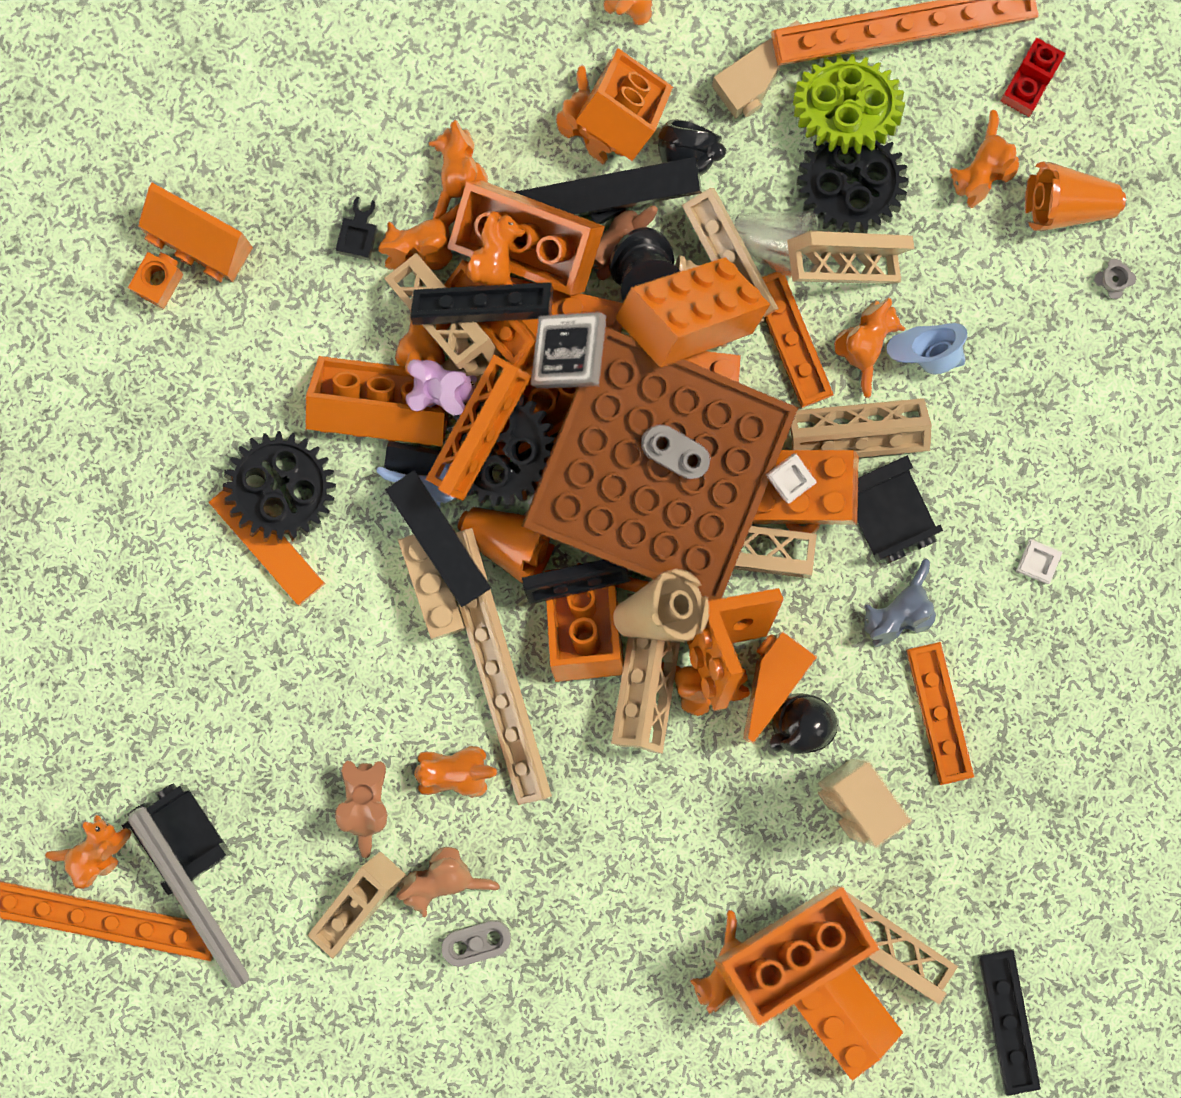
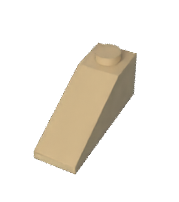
[712,20,801,119]
[307,851,406,959]

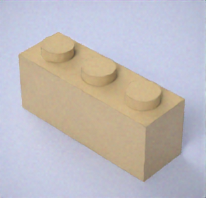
[398,534,466,640]

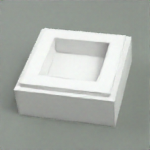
[766,453,817,504]
[1016,539,1063,585]

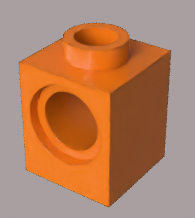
[128,252,184,309]

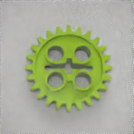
[793,54,905,154]

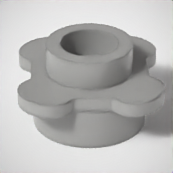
[1094,258,1136,300]

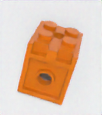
[687,588,784,711]

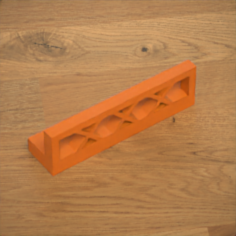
[426,355,532,501]

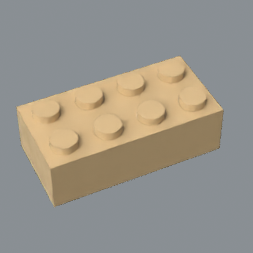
[818,759,912,847]

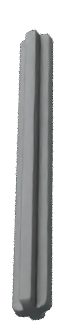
[128,807,249,988]

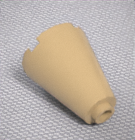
[614,569,709,642]

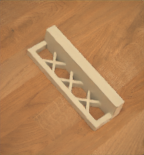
[682,188,778,325]
[787,231,914,284]
[384,253,501,369]
[790,398,932,458]
[734,526,817,578]
[611,637,680,754]
[846,892,958,1005]

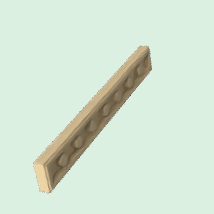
[456,528,552,805]

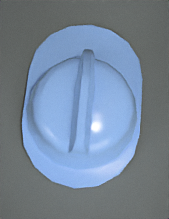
[887,323,968,375]

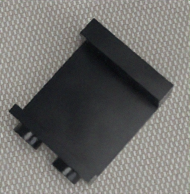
[857,455,943,564]
[121,783,232,896]

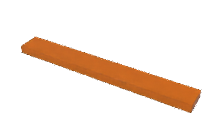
[771,0,1039,66]
[0,881,220,961]

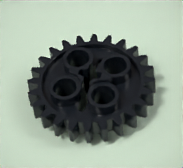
[797,140,909,233]
[444,392,557,506]
[223,431,336,544]

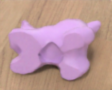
[406,359,477,415]

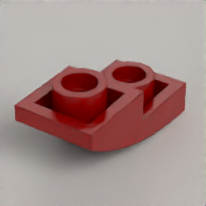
[1000,37,1066,117]

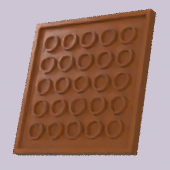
[522,326,798,601]

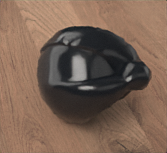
[658,119,727,176]
[769,693,838,754]

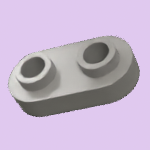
[641,425,710,479]
[442,920,511,967]

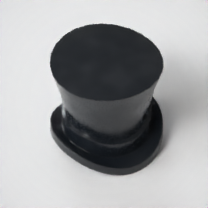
[609,227,680,302]

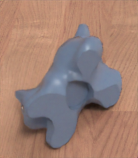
[864,558,936,647]

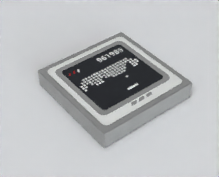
[531,312,606,388]

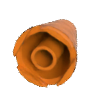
[1025,161,1126,231]
[457,507,555,584]

